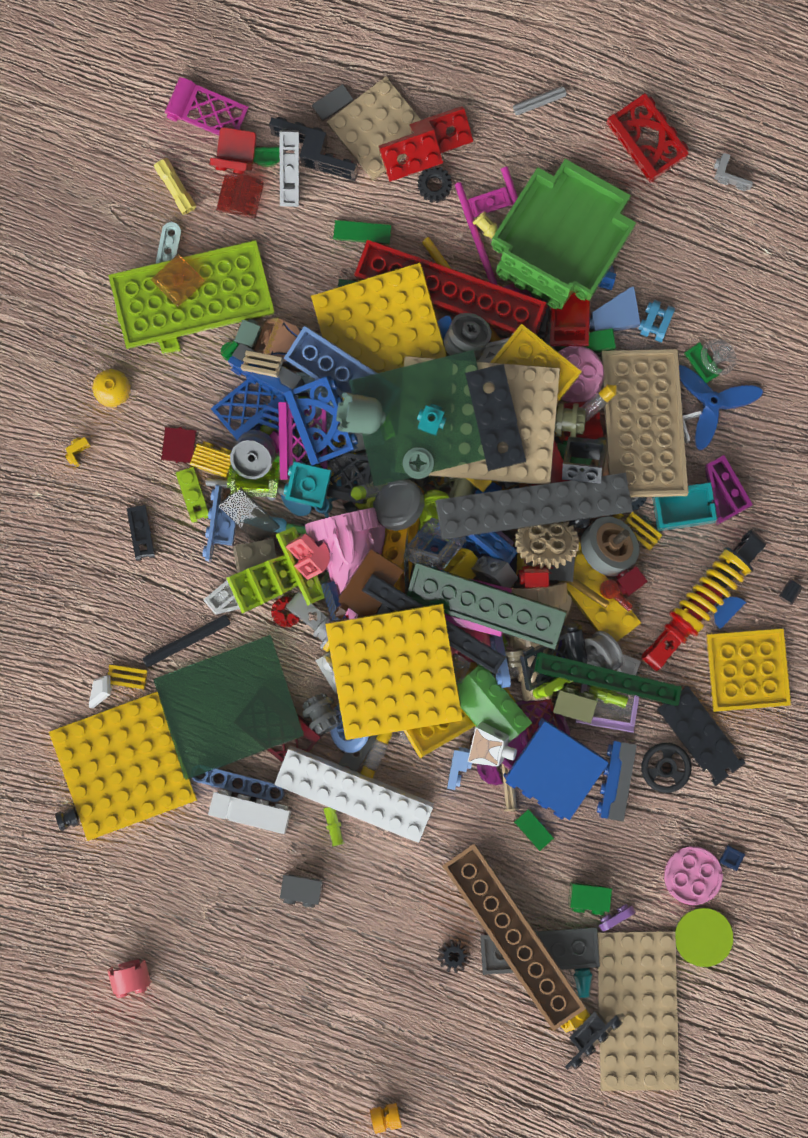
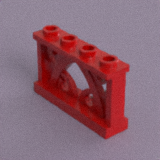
[607,93,689,183]

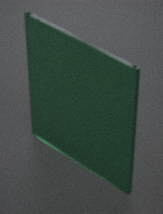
[349,350,498,486]
[153,635,304,780]

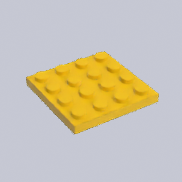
[706,628,791,712]

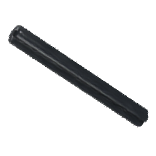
[143,615,231,667]

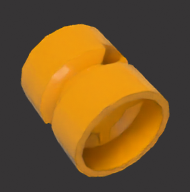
[370,1103,402,1134]

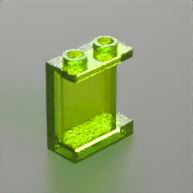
[227,462,280,498]

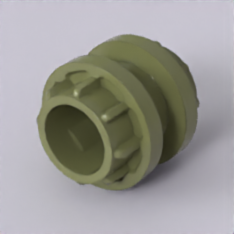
[555,402,586,437]

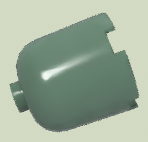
[336,392,385,434]

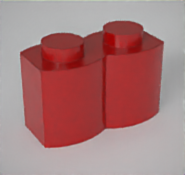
[518,565,549,588]

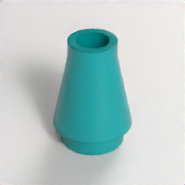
[573,968,593,998]

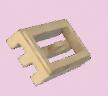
[241,350,283,378]

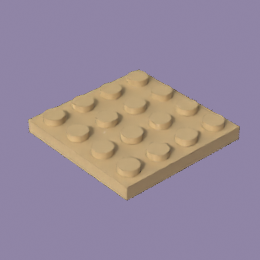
[327,77,421,182]

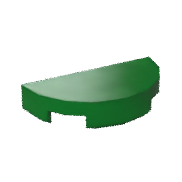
[253,147,280,167]

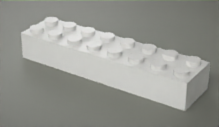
[274,745,434,843]

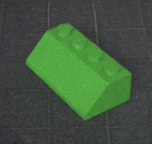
[457,665,532,743]

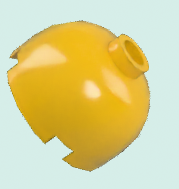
[92,369,131,408]

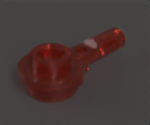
[600,580,633,612]

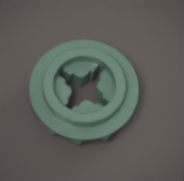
[403,448,434,479]

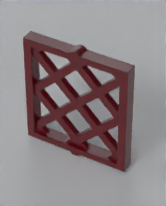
[520,699,559,739]

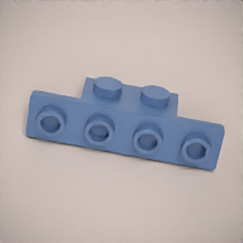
[203,485,238,562]

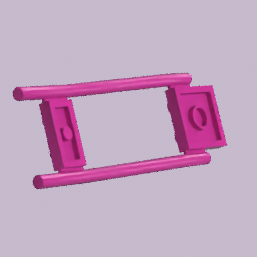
[454,166,532,297]

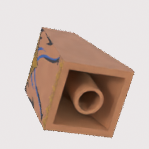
[254,318,303,372]

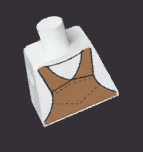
[468,722,517,766]

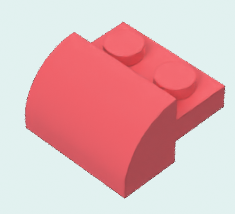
[286,533,330,580]

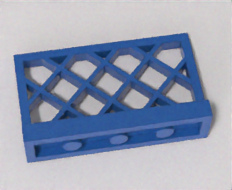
[211,380,287,441]
[434,524,517,564]

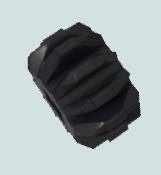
[437,939,471,973]

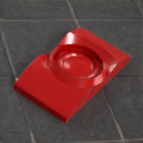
[550,292,591,346]

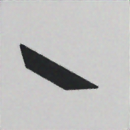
[404,533,409,594]

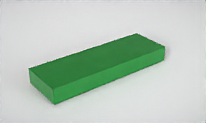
[333,220,392,245]

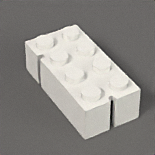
[208,789,292,834]

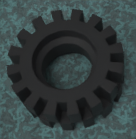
[418,166,452,203]

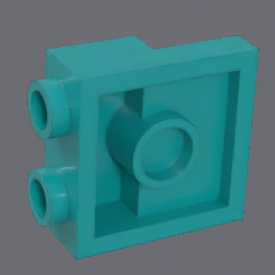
[284,461,332,508]

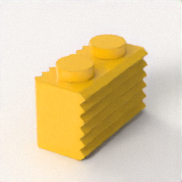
[190,441,232,479]

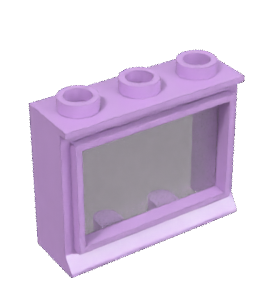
[575,683,639,733]

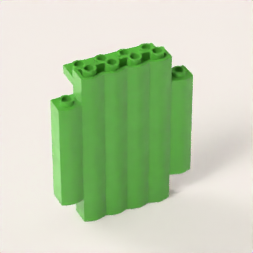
[491,159,636,310]

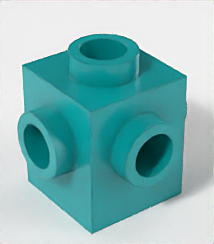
[417,404,447,436]

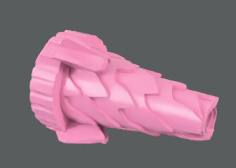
[305,508,385,619]

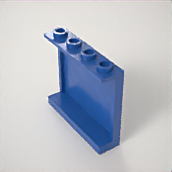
[503,718,608,820]

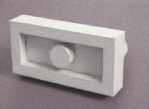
[316,652,337,694]

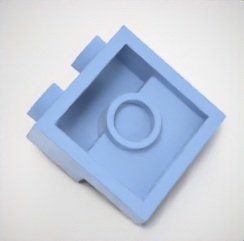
[447,747,472,790]

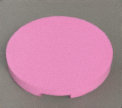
[558,346,604,403]
[664,846,723,905]

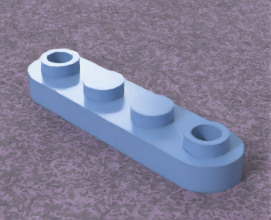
[489,634,511,688]

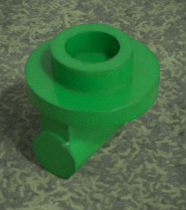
[221,341,239,361]

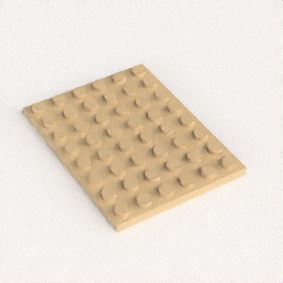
[395,357,560,485]

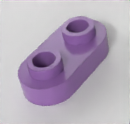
[599,904,636,932]

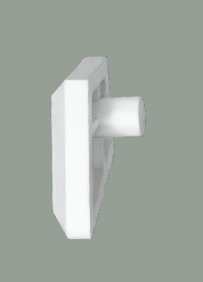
[89,675,112,708]

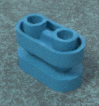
[638,299,675,343]

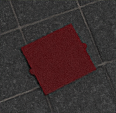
[161,427,196,464]

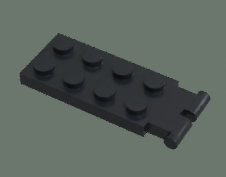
[657,686,746,786]

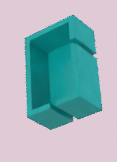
[652,483,717,531]

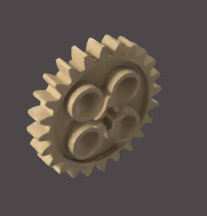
[515,522,579,569]

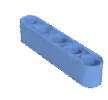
[191,765,285,802]

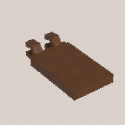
[334,548,404,620]

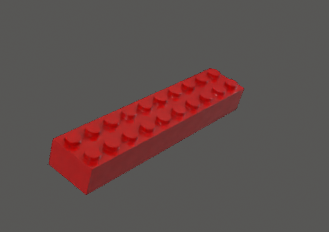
[354,240,547,336]

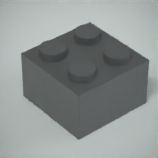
[280,874,324,908]

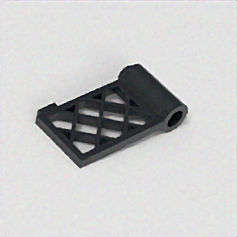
[520,622,588,691]

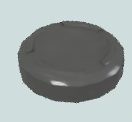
[373,479,424,531]

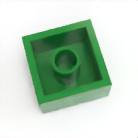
[568,883,612,915]

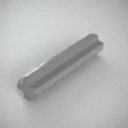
[513,86,567,115]

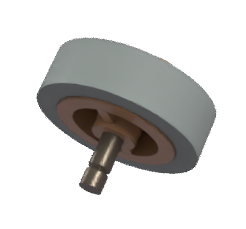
[581,516,639,576]

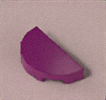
[477,764,503,785]

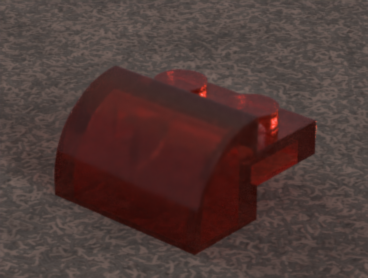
[216,173,264,219]

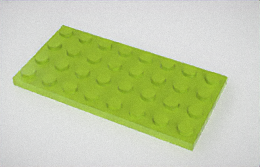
[108,240,275,349]

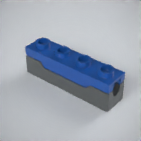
[228,343,306,402]
[597,741,637,822]

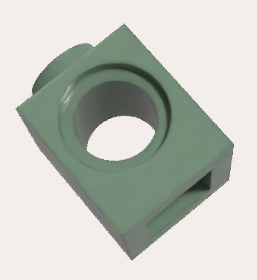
[234,319,261,350]

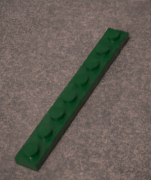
[534,652,682,706]

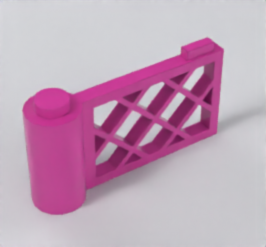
[165,77,248,136]

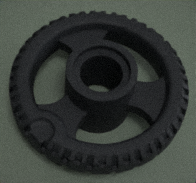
[641,743,692,793]

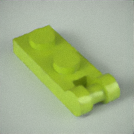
[176,467,209,523]
[533,677,574,699]

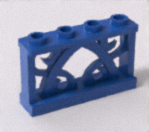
[284,376,359,466]

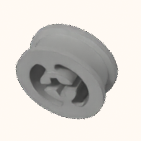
[584,631,623,670]

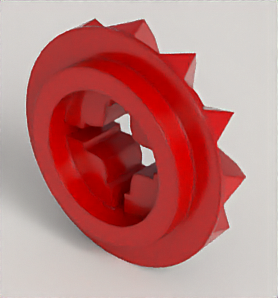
[271,596,300,627]

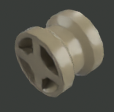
[505,648,524,667]

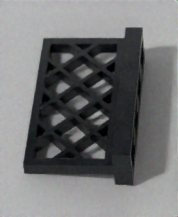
[297,444,374,504]

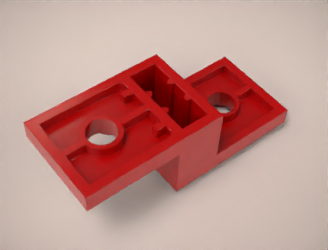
[378,106,473,182]

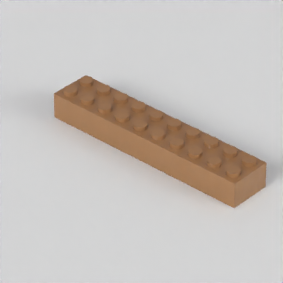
[442,844,587,1031]

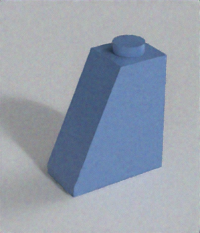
[590,287,640,332]

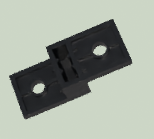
[269,117,357,181]
[465,364,526,471]

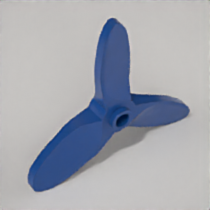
[679,365,763,450]

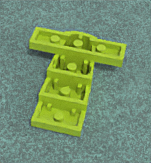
[226,526,325,613]

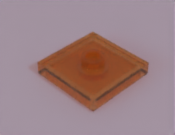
[151,254,205,308]

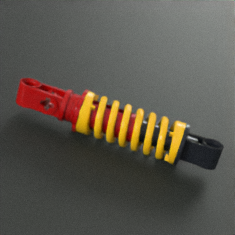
[641,529,767,671]

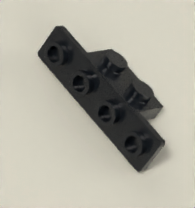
[565,1011,625,1070]

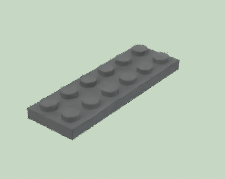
[480,927,600,975]

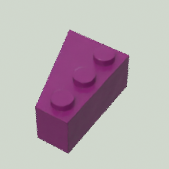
[705,455,753,526]

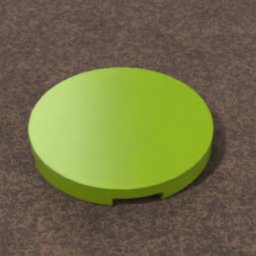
[675,908,733,967]

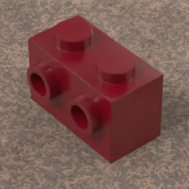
[615,566,648,598]

